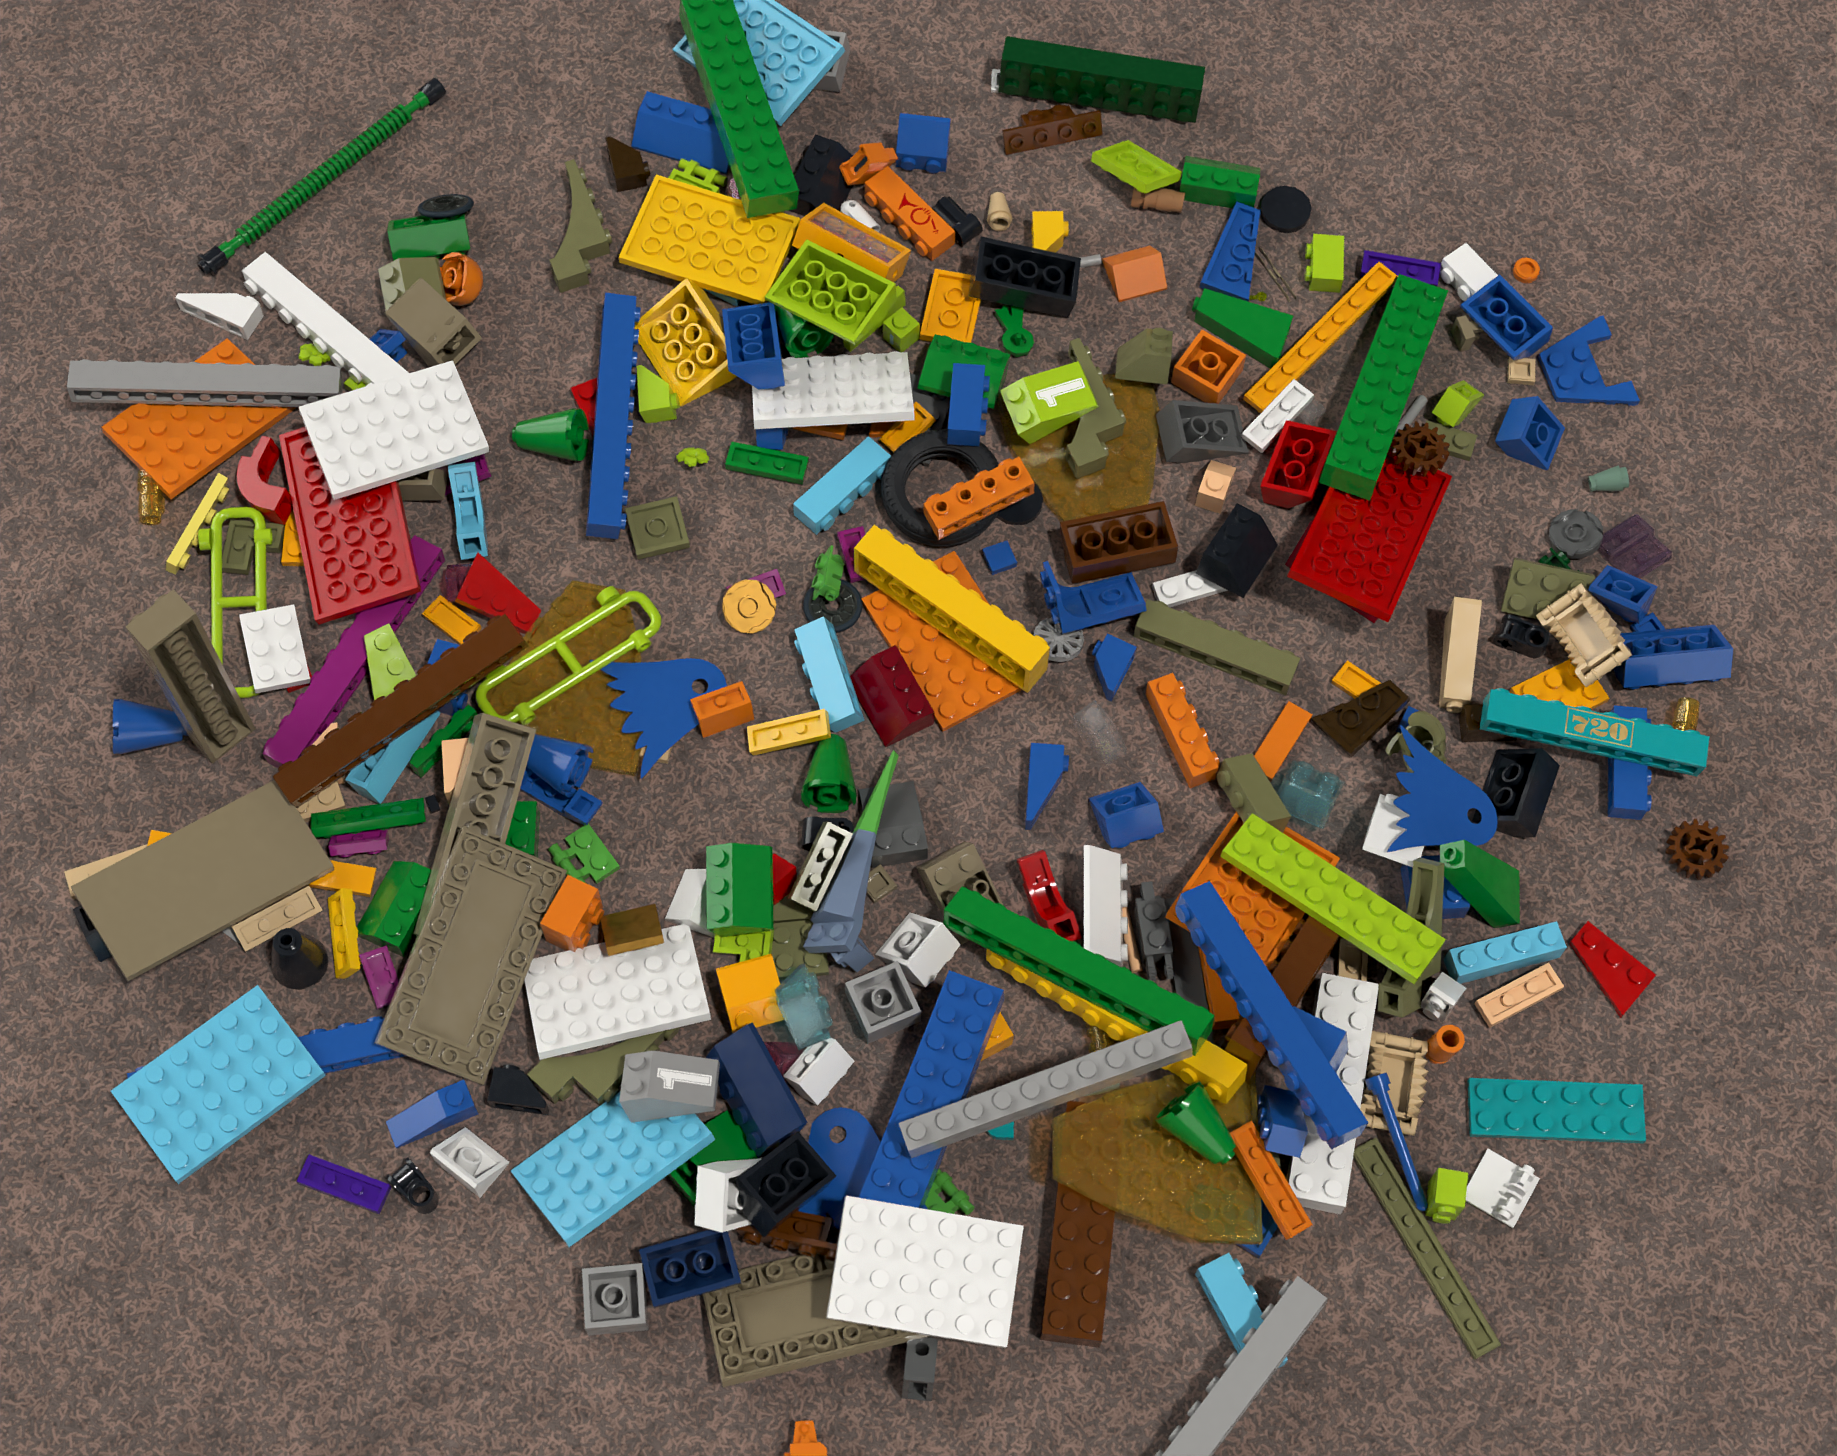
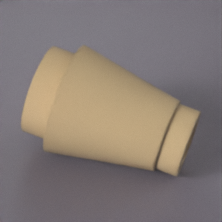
[987,192,1012,231]

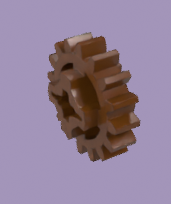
[1391,421,1450,477]
[1665,819,1729,880]

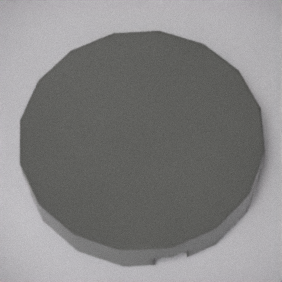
[1549,509,1603,559]

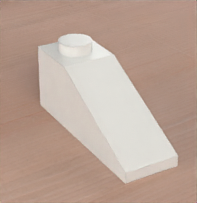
[175,293,264,340]

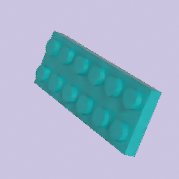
[1467,1078,1646,1143]

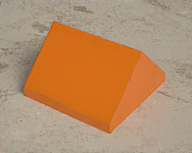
[1102,246,1167,302]

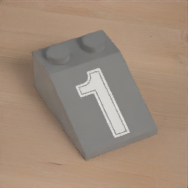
[619,1051,720,1123]

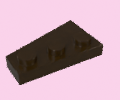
[1311,680,1410,758]

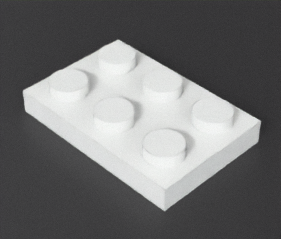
[239,604,310,694]

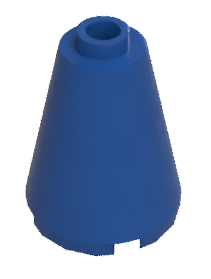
[113,699,188,754]
[526,734,593,798]

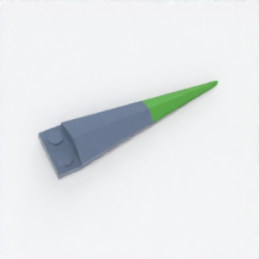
[803,750,899,953]

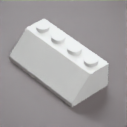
[1084,845,1128,967]

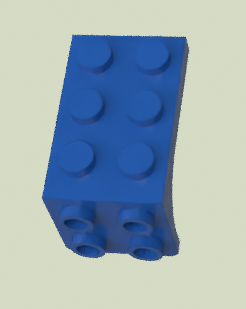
[1040,561,1147,634]

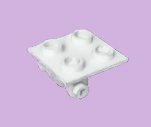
[1466,1149,1540,1228]

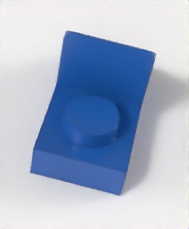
[369,329,407,362]

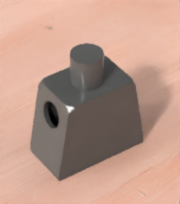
[902,1336,938,1401]

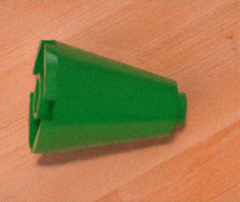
[774,304,834,358]
[512,408,589,461]
[801,734,857,813]
[1156,1081,1236,1165]

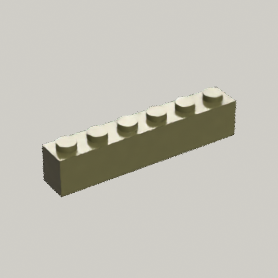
[1133,599,1300,696]

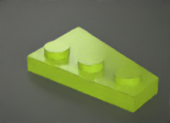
[364,623,416,700]

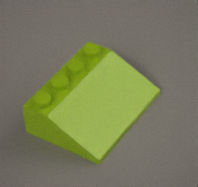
[765,239,897,345]

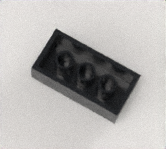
[968,236,1081,318]

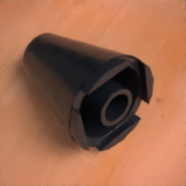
[271,928,329,990]

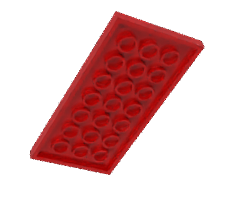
[279,427,422,625]
[1287,448,1452,622]

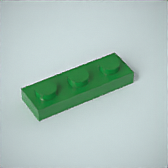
[725,441,809,485]
[409,704,477,778]

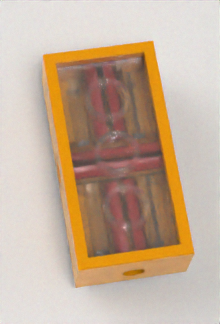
[792,203,911,282]

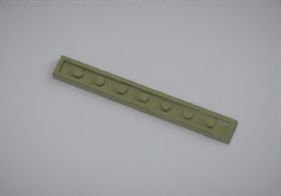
[1353,1137,1501,1360]

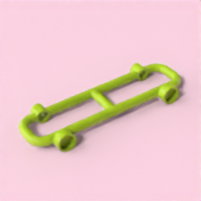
[198,507,273,698]
[476,586,661,725]

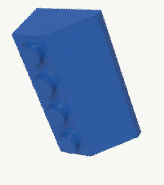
[631,91,730,175]
[722,302,785,390]
[1614,625,1733,689]

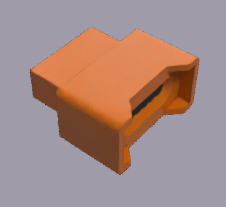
[840,142,898,185]

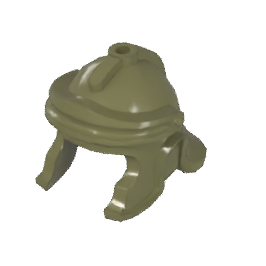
[1385,711,1447,773]

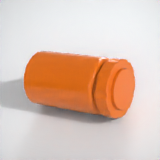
[1425,1025,1465,1064]

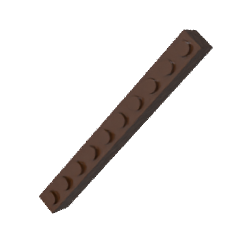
[272,614,529,807]

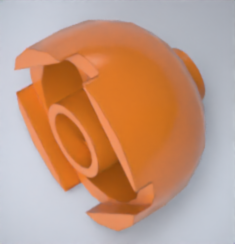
[440,252,483,306]

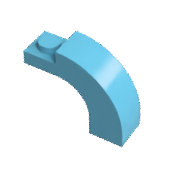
[448,462,488,560]

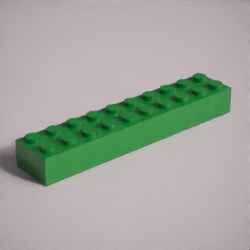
[679,0,799,218]
[1319,274,1448,500]

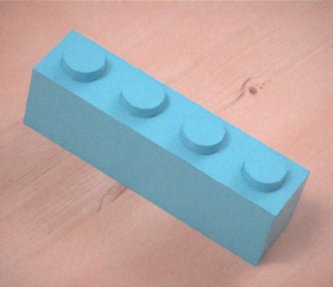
[793,436,891,535]
[794,616,864,733]
[345,710,441,804]
[1444,921,1567,984]
[1195,1253,1288,1368]

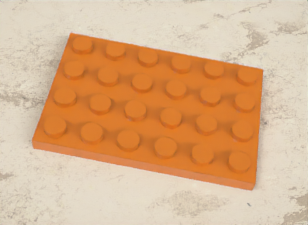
[101,338,296,499]
[861,550,1022,732]
[1165,811,1340,970]

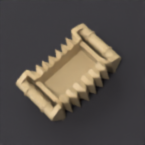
[1536,583,1632,687]
[1360,1031,1429,1136]

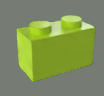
[1305,234,1344,293]
[1425,1168,1468,1224]

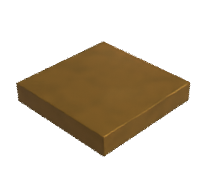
[601,904,664,956]

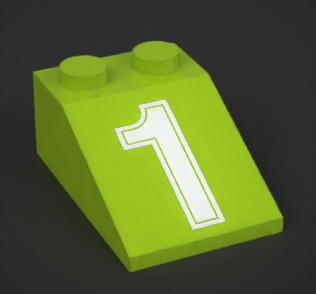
[1000,361,1099,444]

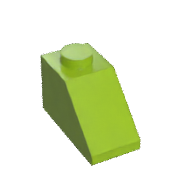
[637,365,680,423]
[1432,380,1484,427]

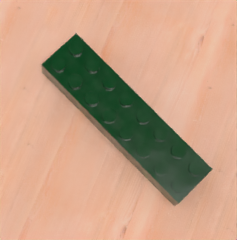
[998,36,1205,123]

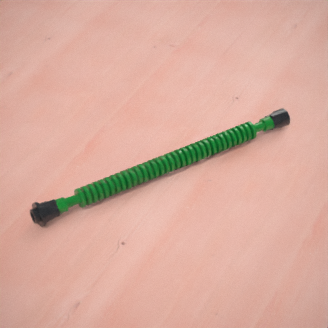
[197,77,446,276]

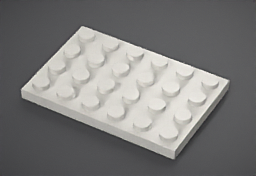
[752,351,914,429]
[299,360,489,500]
[525,924,711,1060]
[826,1196,1023,1348]

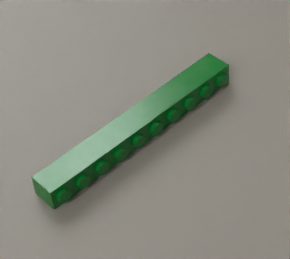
[944,886,1214,1056]

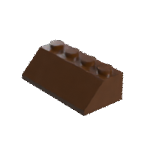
[1060,501,1178,584]

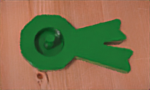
[994,305,1034,357]

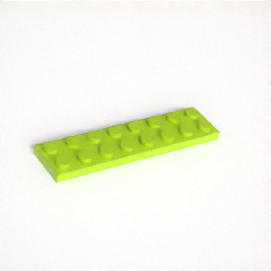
[1220,813,1446,984]

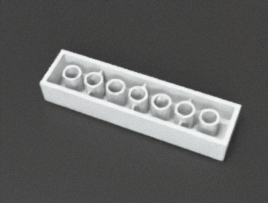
[1286,973,1379,1214]

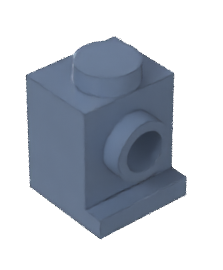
[830,936,874,973]

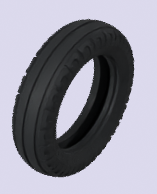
[881,429,999,547]

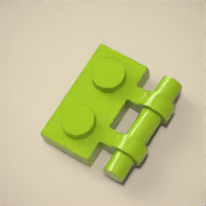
[668,158,728,193]

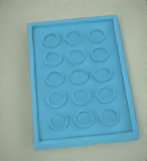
[673,0,845,126]
[111,985,326,1184]
[511,1091,715,1247]

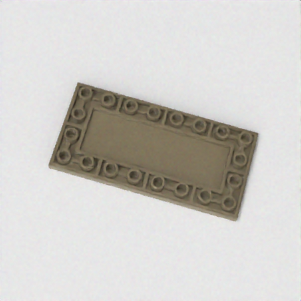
[71,780,334,981]
[375,827,567,1085]
[703,1254,930,1387]

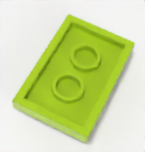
[1091,140,1182,193]

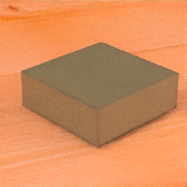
[866,864,897,904]

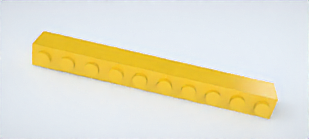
[986,949,1248,1104]

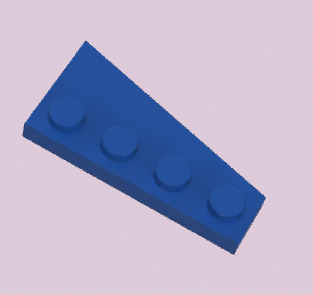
[1200,202,1260,301]

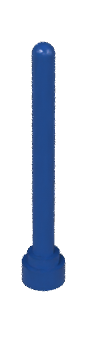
[1365,1072,1428,1211]

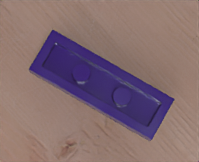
[1360,250,1441,286]
[296,1154,391,1214]

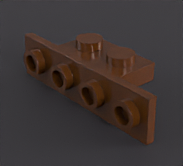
[1002,105,1103,155]
[735,1211,838,1262]

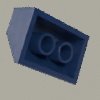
[639,1229,741,1308]

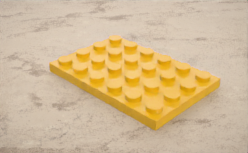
[619,174,800,304]

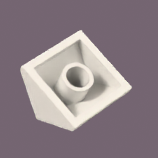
[665,869,715,938]
[430,1127,509,1198]

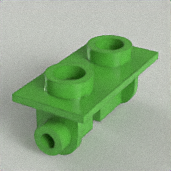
[812,545,844,601]

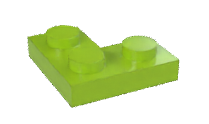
[713,930,774,962]

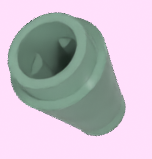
[1588,465,1629,492]

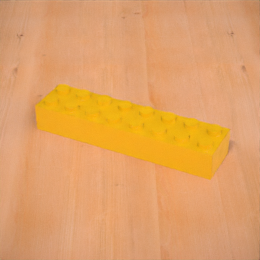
[854,525,1050,693]

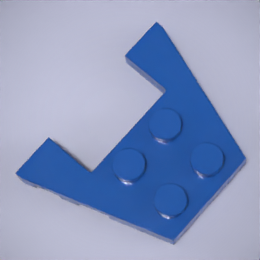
[1538,315,1640,406]

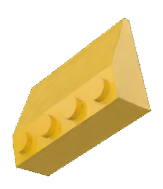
[634,278,737,406]

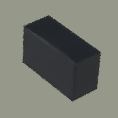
[425,794,441,814]

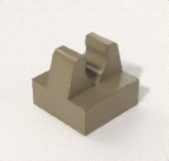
[1451,315,1483,352]

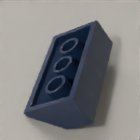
[706,1022,807,1159]

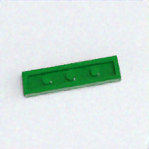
[311,798,426,838]

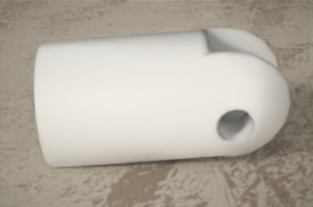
[840,200,880,232]

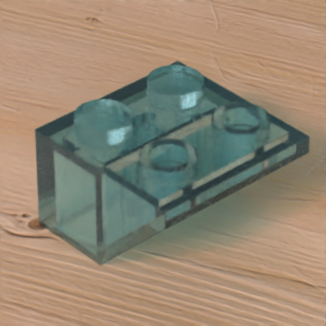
[1277,760,1345,829]
[775,963,833,1050]

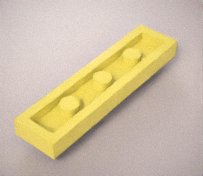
[166,473,230,575]

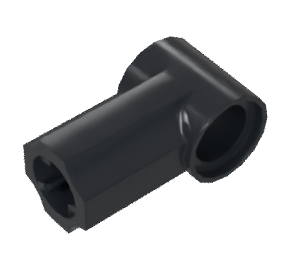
[933,196,983,246]

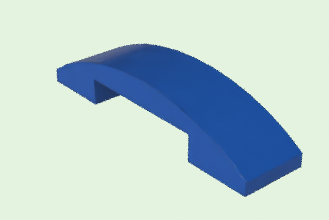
[520,767,603,825]

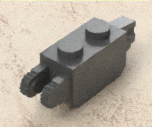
[1134,881,1174,981]

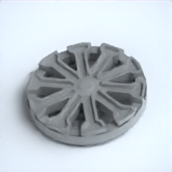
[1033,617,1084,662]

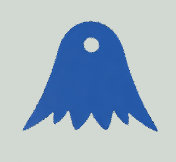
[589,658,727,779]
[1387,725,1498,852]
[798,1108,928,1230]

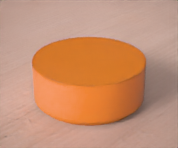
[1513,258,1540,283]

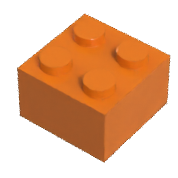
[1171,329,1246,404]
[540,875,604,952]

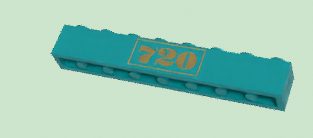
[1480,688,1710,776]

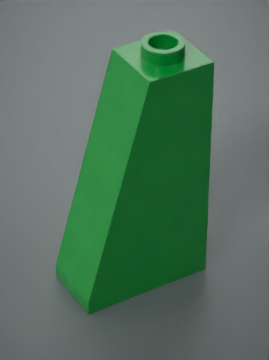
[1192,288,1293,369]
[1440,840,1520,928]

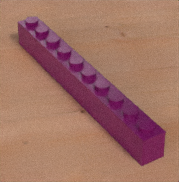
[263,535,445,768]

